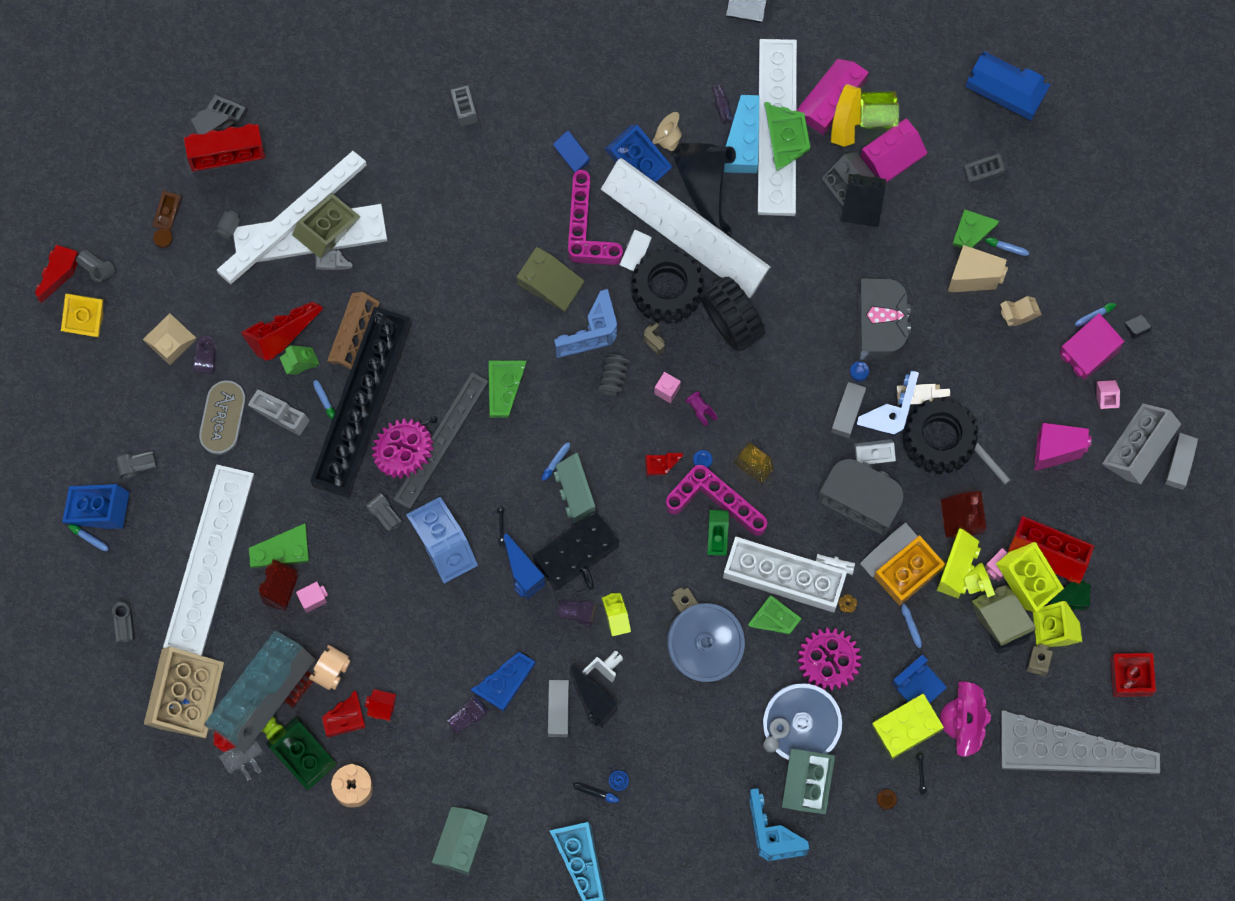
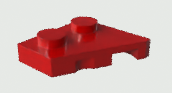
[322,691,365,738]

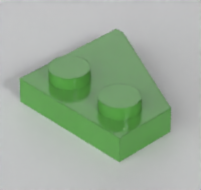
[952,210,999,248]
[748,595,802,634]

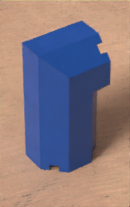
[966,51,1050,121]

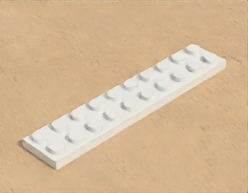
[758,39,797,216]
[601,158,770,298]
[163,465,254,656]

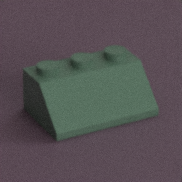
[553,453,595,523]
[782,748,835,814]
[432,807,489,876]

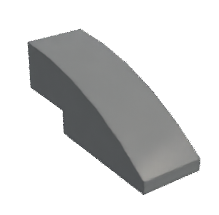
[831,382,866,438]
[248,390,310,436]
[1165,433,1198,490]
[860,522,918,578]
[548,680,569,737]

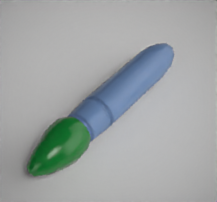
[985,238,1029,256]
[1075,303,1116,327]
[313,380,335,420]
[68,524,109,551]

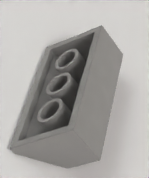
[1102,404,1181,484]

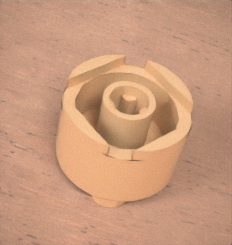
[309,645,350,691]
[331,764,373,807]

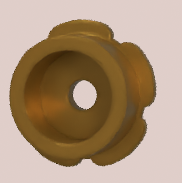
[838,594,857,613]

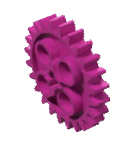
[372,419,434,479]
[798,628,861,692]

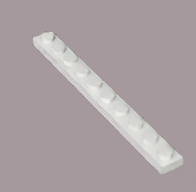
[217,151,367,284]

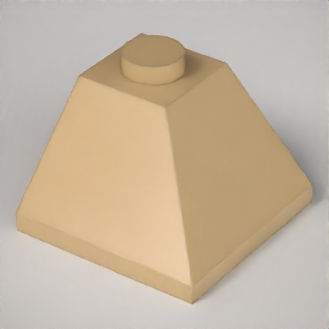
[143,314,197,365]

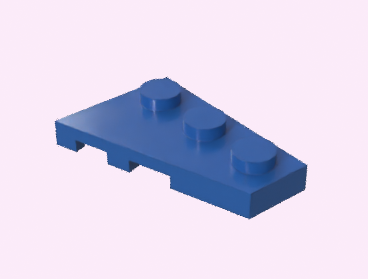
[471,652,536,712]

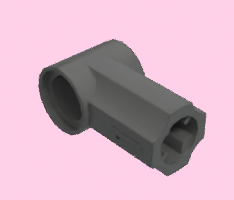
[76,249,115,282]
[116,451,156,479]
[365,493,402,533]
[112,602,134,643]

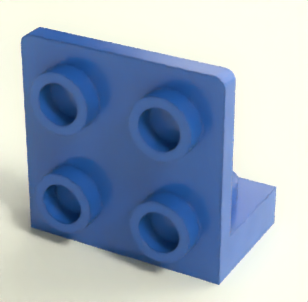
[892,655,947,704]

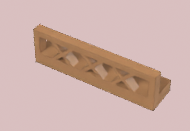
[327,292,380,370]

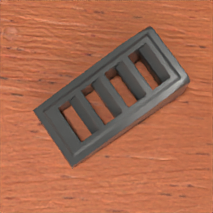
[451,85,478,126]
[206,95,247,127]
[964,153,1006,183]

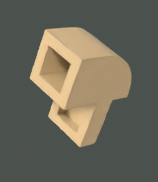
[1000,296,1042,326]

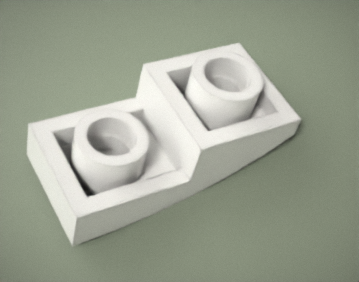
[619,229,652,271]

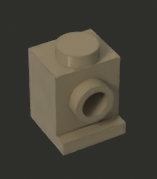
[671,587,699,613]
[1026,644,1053,677]

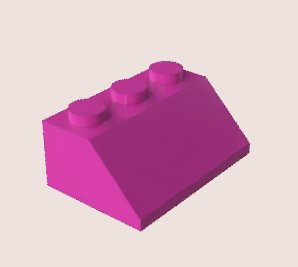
[860,118,927,183]

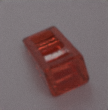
[283,671,314,709]

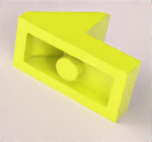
[964,563,995,597]

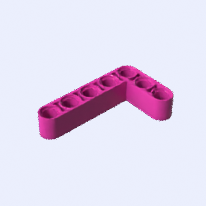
[568,170,623,265]
[666,465,767,536]

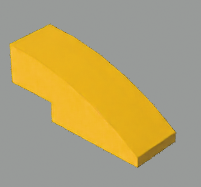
[831,84,861,147]

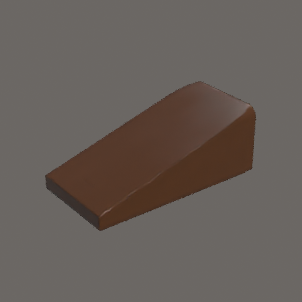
[152,190,183,231]

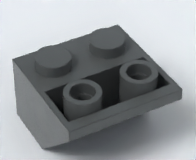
[822,152,875,206]

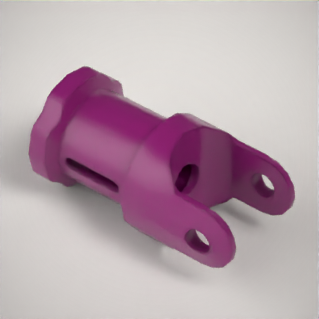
[686,391,717,426]

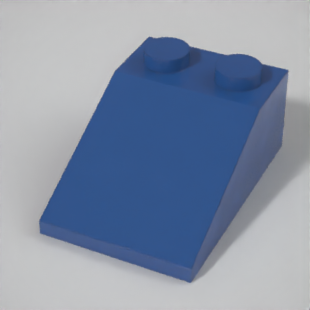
[604,124,672,183]
[62,484,129,529]
[504,533,545,600]

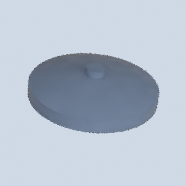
[667,603,745,682]
[763,683,842,760]

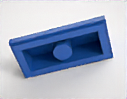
[553,131,590,173]

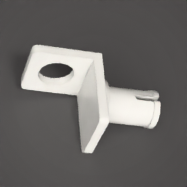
[582,651,623,682]

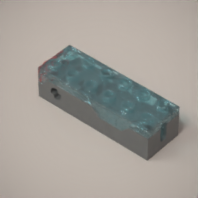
[204,630,315,754]

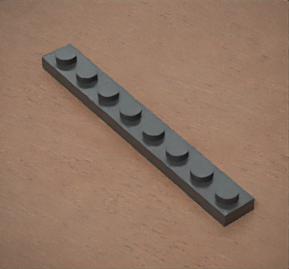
[394,372,489,511]

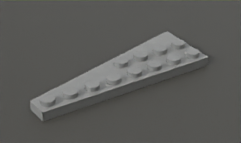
[1001,711,1160,774]

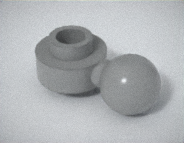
[763,718,790,753]

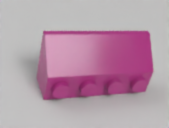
[796,59,869,136]

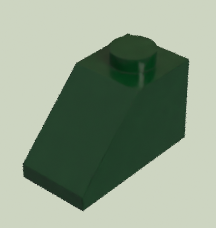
[1048,580,1091,611]

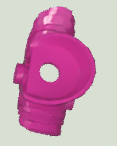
[940,681,991,756]

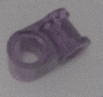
[193,336,216,374]

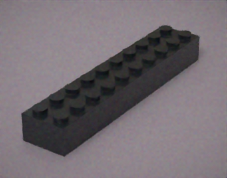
[310,306,412,498]

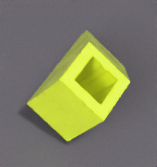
[602,593,631,636]

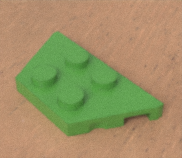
[764,102,810,171]

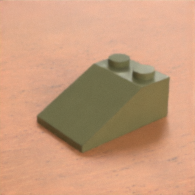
[292,193,361,259]
[516,247,585,312]
[972,585,1036,646]

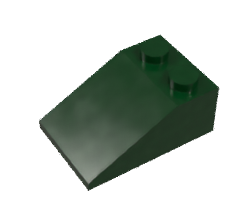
[266,717,337,791]

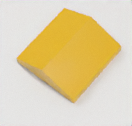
[61,293,103,337]

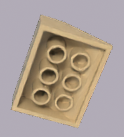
[144,647,224,738]

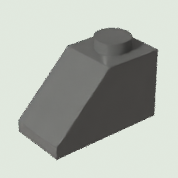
[191,110,238,135]

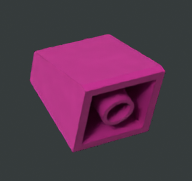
[1060,313,1125,380]
[1034,423,1091,471]

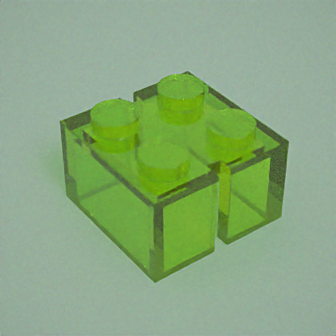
[860,91,899,129]

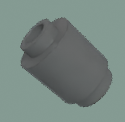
[216,210,241,239]

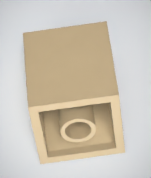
[948,245,1008,292]

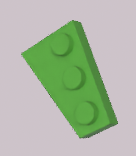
[488,361,527,418]
[249,524,309,569]

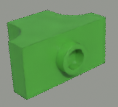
[280,346,320,375]

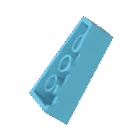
[724,95,760,173]
[550,822,607,901]

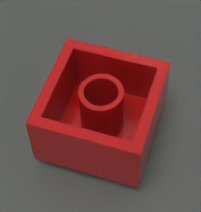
[1110,653,1156,697]

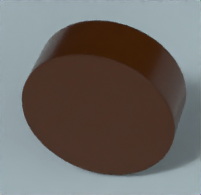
[153,228,173,248]
[877,789,897,810]

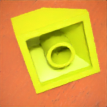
[1033,601,1082,647]

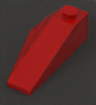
[241,302,322,361]

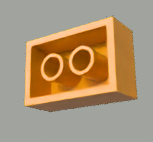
[874,535,945,606]

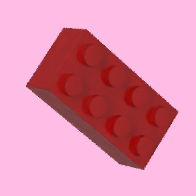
[184,124,266,172]
[1007,516,1094,584]

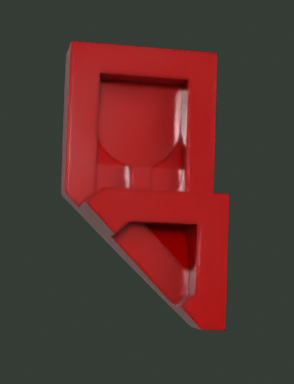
[645,453,683,476]

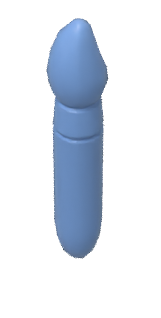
[901,603,922,648]

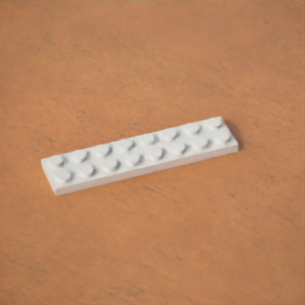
[234,204,387,262]

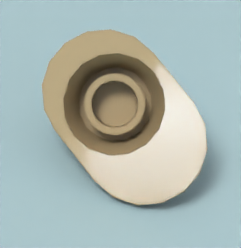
[652,112,682,151]

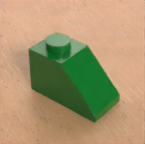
[707,510,729,556]

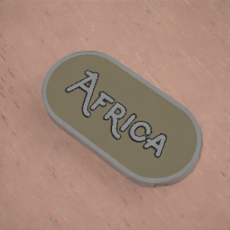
[199,381,246,455]

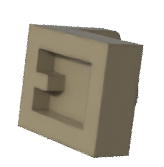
[643,323,665,356]

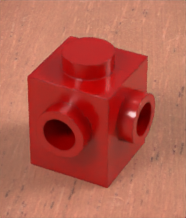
[365,689,396,721]

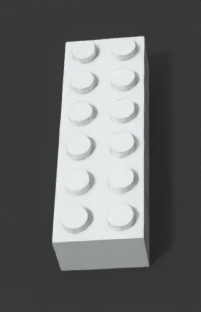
[723,537,847,613]

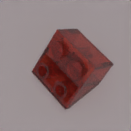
[941,491,987,538]
[258,559,299,611]

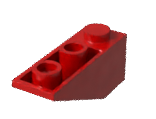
[35,245,79,303]

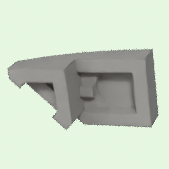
[315,250,352,270]

